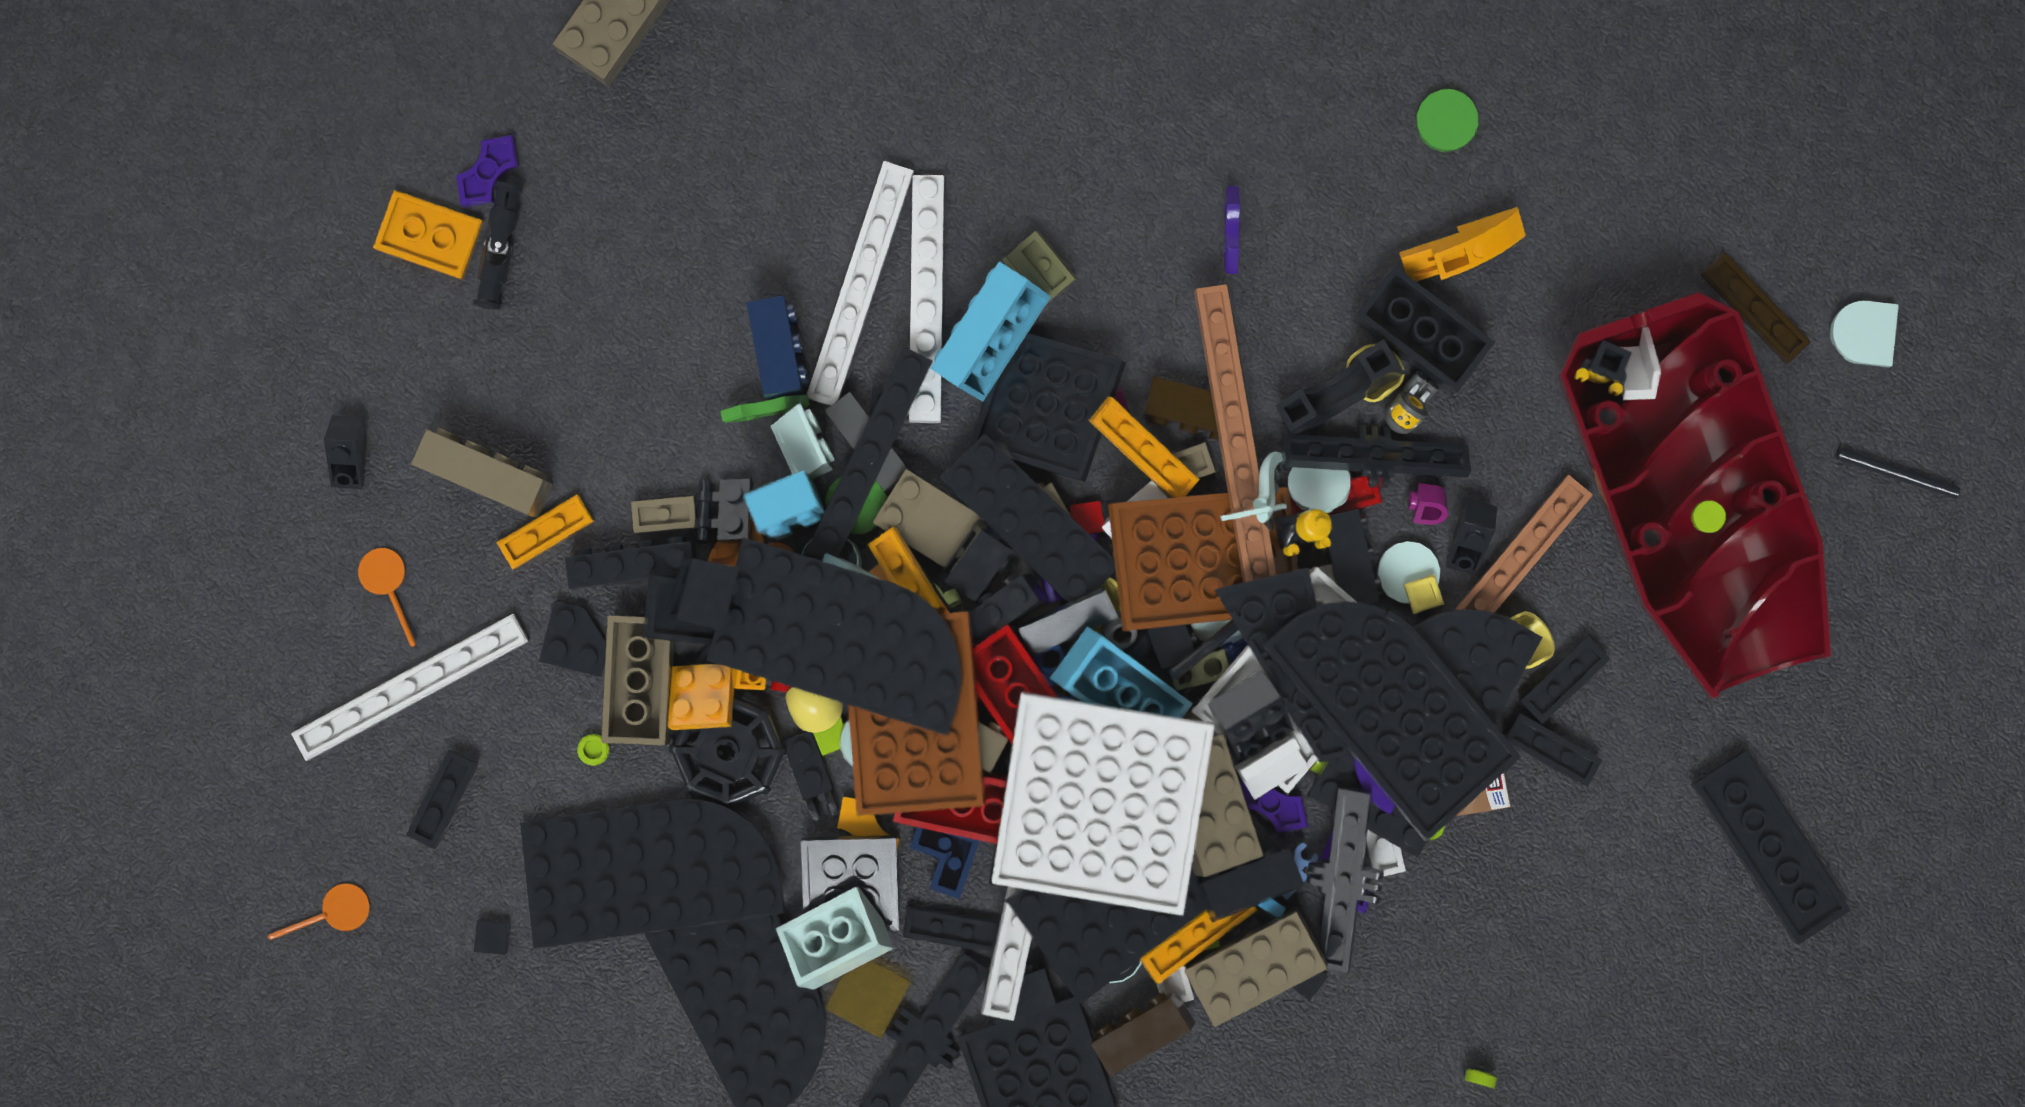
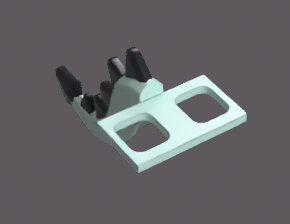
[1221,452,1292,531]

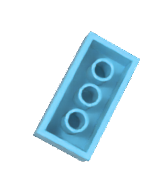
[930,262,1051,402]
[743,470,826,541]
[1050,627,1193,718]

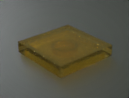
[825,960,911,1039]

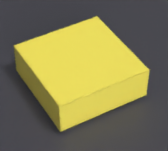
[1403,574,1444,614]

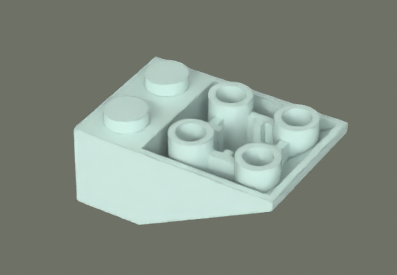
[771,404,835,479]

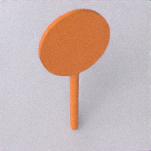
[358,548,416,647]
[268,883,370,940]

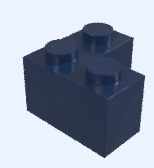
[910,827,980,899]

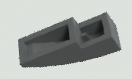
[825,392,908,492]

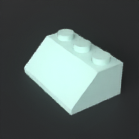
[776,887,894,989]

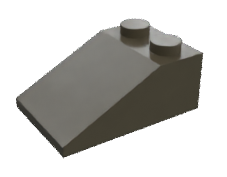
[873,469,989,567]

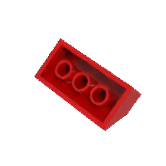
[893,770,1008,844]

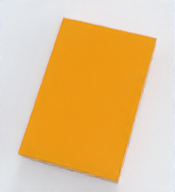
[373,190,484,280]

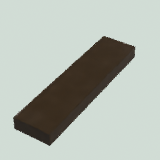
[1700,252,1811,364]

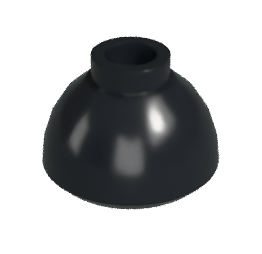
[1120,629,1155,667]

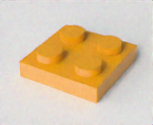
[667,664,734,730]

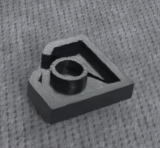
[539,601,606,677]

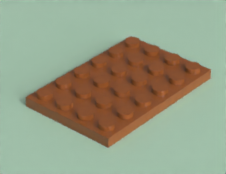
[1108,487,1298,631]
[848,612,986,816]

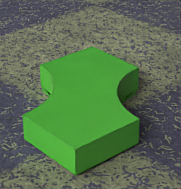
[721,394,810,423]

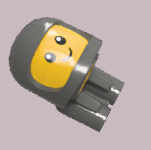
[1385,371,1439,434]

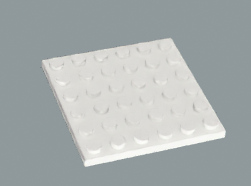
[992,692,1214,915]

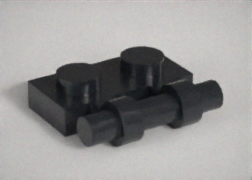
[694,478,753,543]

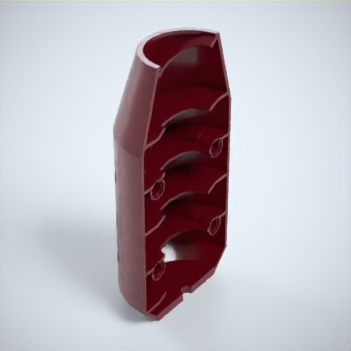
[1557,292,1831,699]

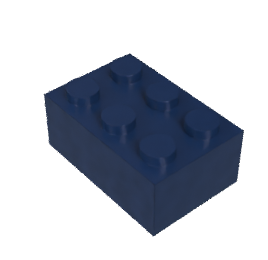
[746,295,810,400]

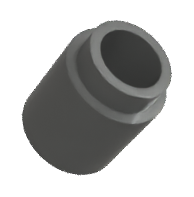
[1101,610,1137,649]

